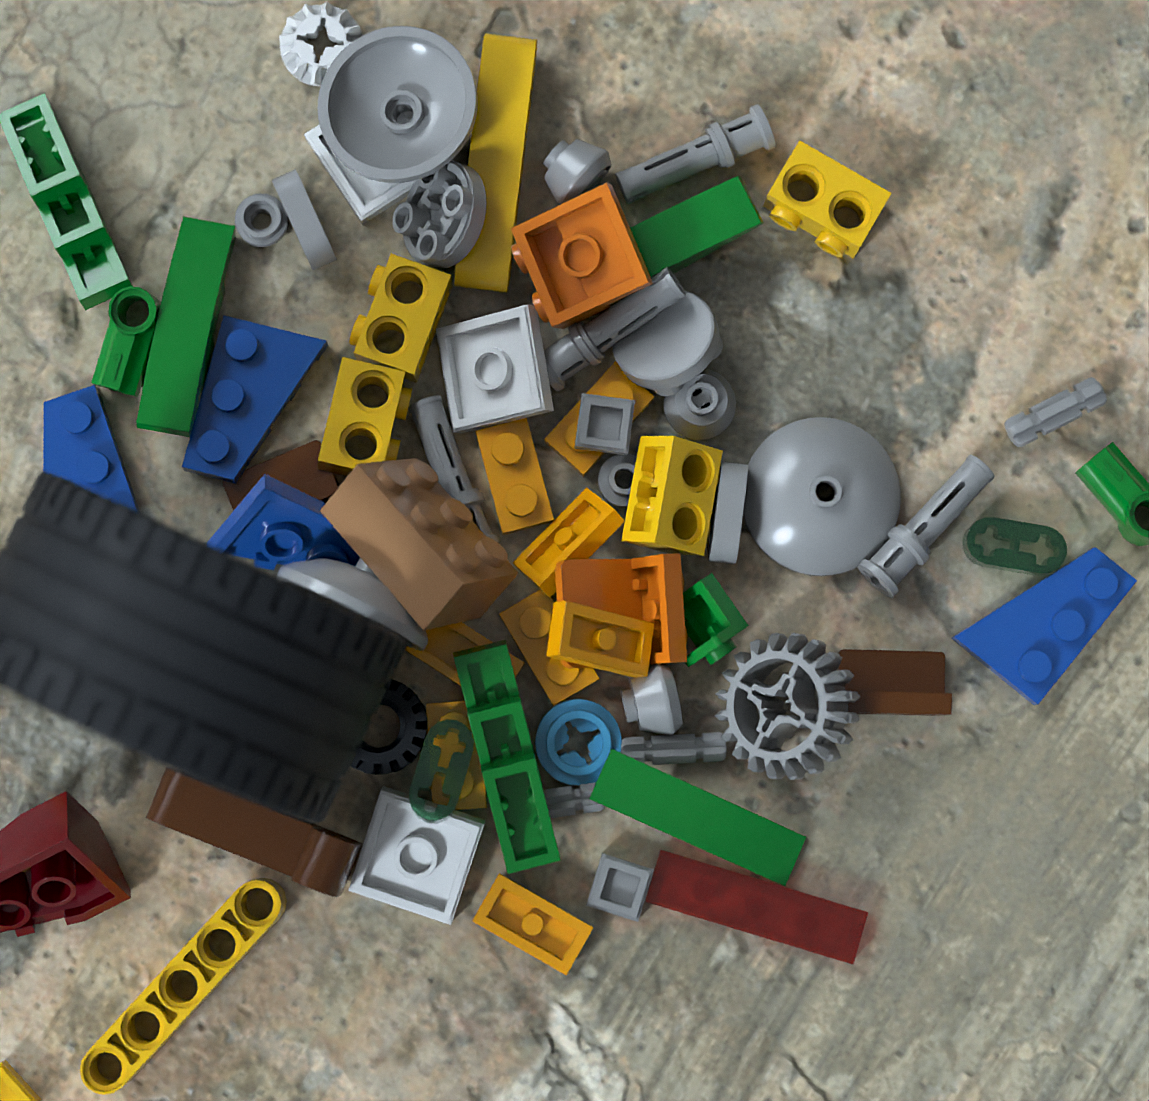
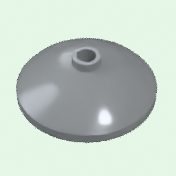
[317,26,478,183]
[743,417,901,576]
[276,558,429,651]

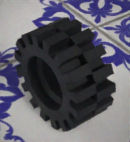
[351,679,428,775]

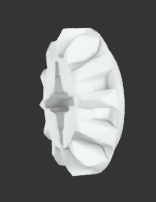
[279,1,362,86]

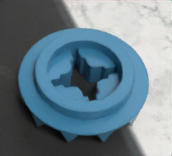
[535,699,622,786]

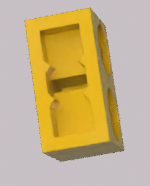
[763,140,892,259]
[349,253,453,383]
[318,357,412,476]
[621,436,723,556]

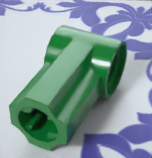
[91,286,161,397]
[1075,442,1149,546]

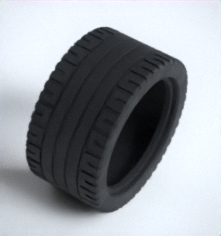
[0,471,406,823]

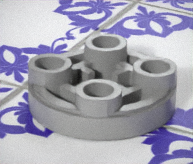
[392,160,486,269]
[612,291,723,396]

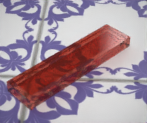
[645,849,868,965]

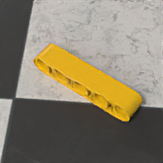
[454,33,538,292]
[80,878,287,1095]

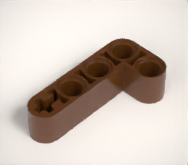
[146,766,362,897]

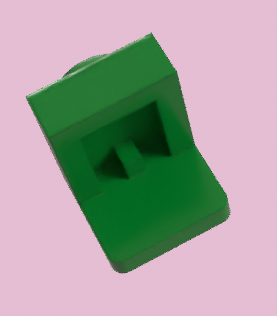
[683,573,749,668]

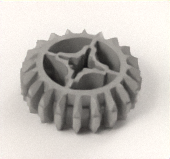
[715,633,861,780]

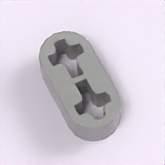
[272,169,337,270]
[708,461,748,565]

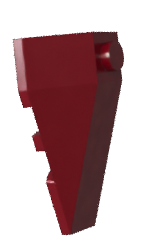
[0,791,131,937]

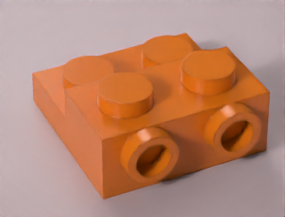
[510,183,653,329]

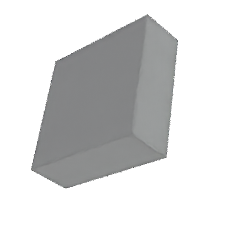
[574,393,635,456]
[586,853,654,922]

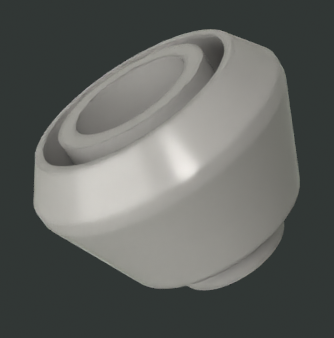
[543,139,611,205]
[663,369,736,440]
[621,664,682,735]

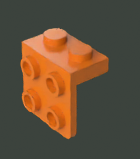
[555,554,688,669]

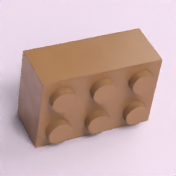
[320,458,519,630]

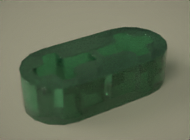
[962,517,1067,575]
[409,719,474,824]

